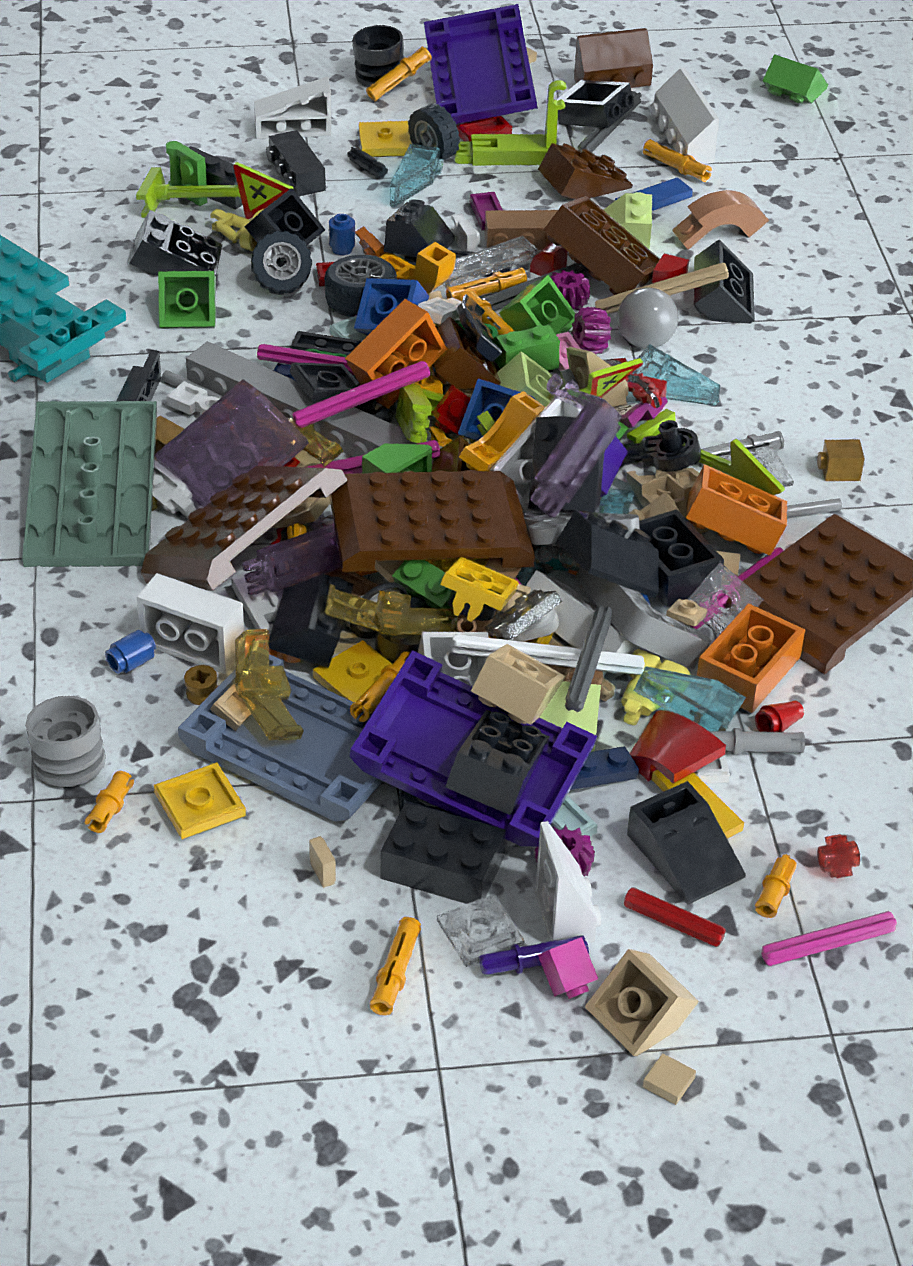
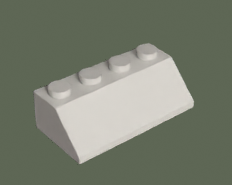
[651,68,719,164]
[490,387,592,510]
[526,570,653,676]

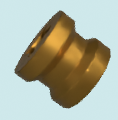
[184,665,218,706]

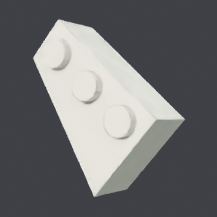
[254,76,331,139]

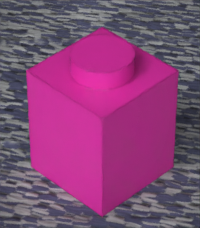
[538,937,598,999]

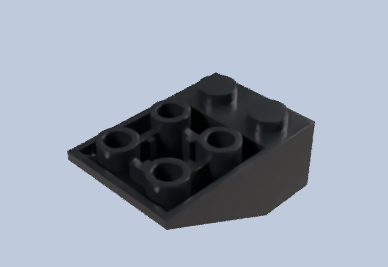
[129,210,223,276]
[446,709,550,815]
[627,781,746,905]

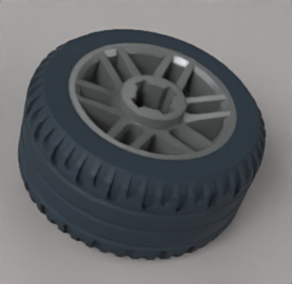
[324,255,397,317]

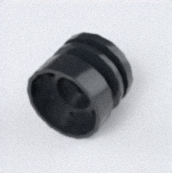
[352,25,404,87]

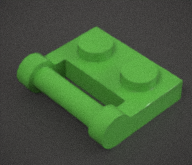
[166,141,208,206]

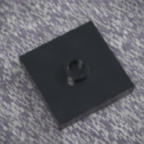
[290,363,360,401]

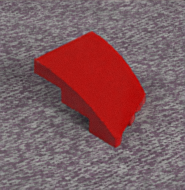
[630,710,726,784]

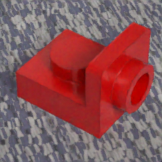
[431,385,471,436]

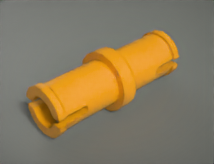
[85,771,134,833]

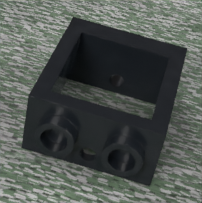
[557,80,634,128]

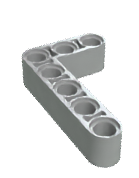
[575,567,712,669]

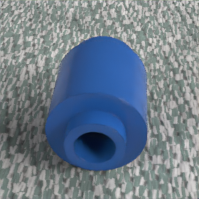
[329,214,355,256]
[105,630,156,674]

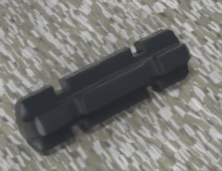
[347,146,388,179]

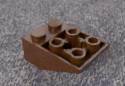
[538,143,633,199]

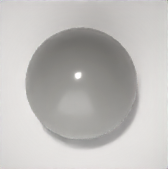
[617,287,678,349]

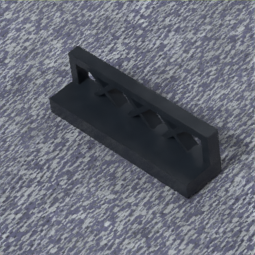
[116,350,161,401]

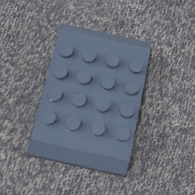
[178,648,382,821]

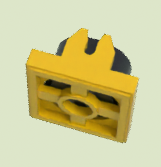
[440,557,519,622]

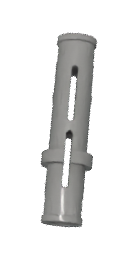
[697,431,784,467]
[709,728,805,755]

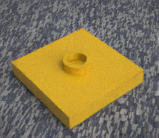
[359,121,412,157]
[313,640,392,702]
[154,762,246,839]

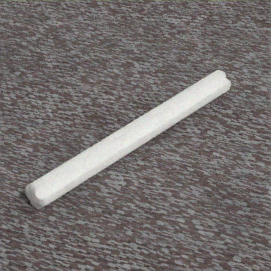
[451,634,645,675]

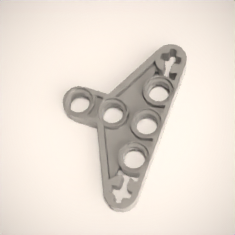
[522,510,639,545]

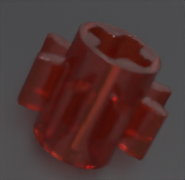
[817,834,860,879]

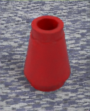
[755,700,804,732]

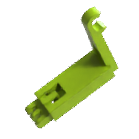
[455,80,567,166]
[395,384,444,443]

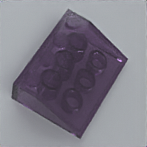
[154,379,309,507]

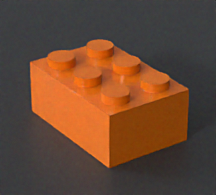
[345,299,447,409]
[686,464,787,556]
[695,603,805,713]

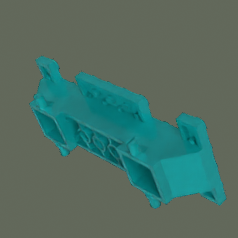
[0,235,126,383]

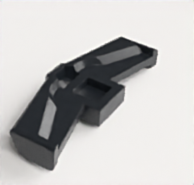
[457,294,502,361]

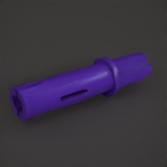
[479,935,589,975]

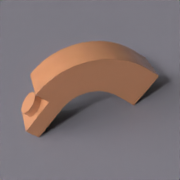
[672,190,769,250]

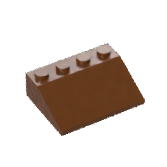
[543,196,660,295]

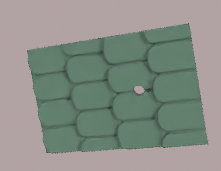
[22,401,157,567]

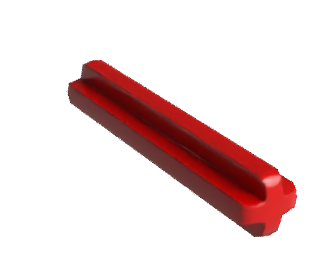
[624,887,726,947]

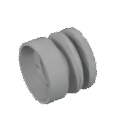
[25,696,106,787]

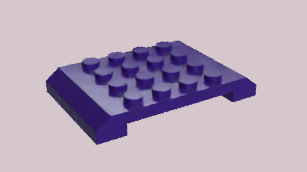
[424,4,538,124]
[349,650,597,847]

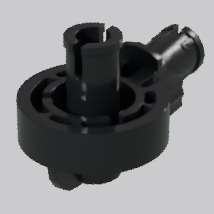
[622,420,701,472]

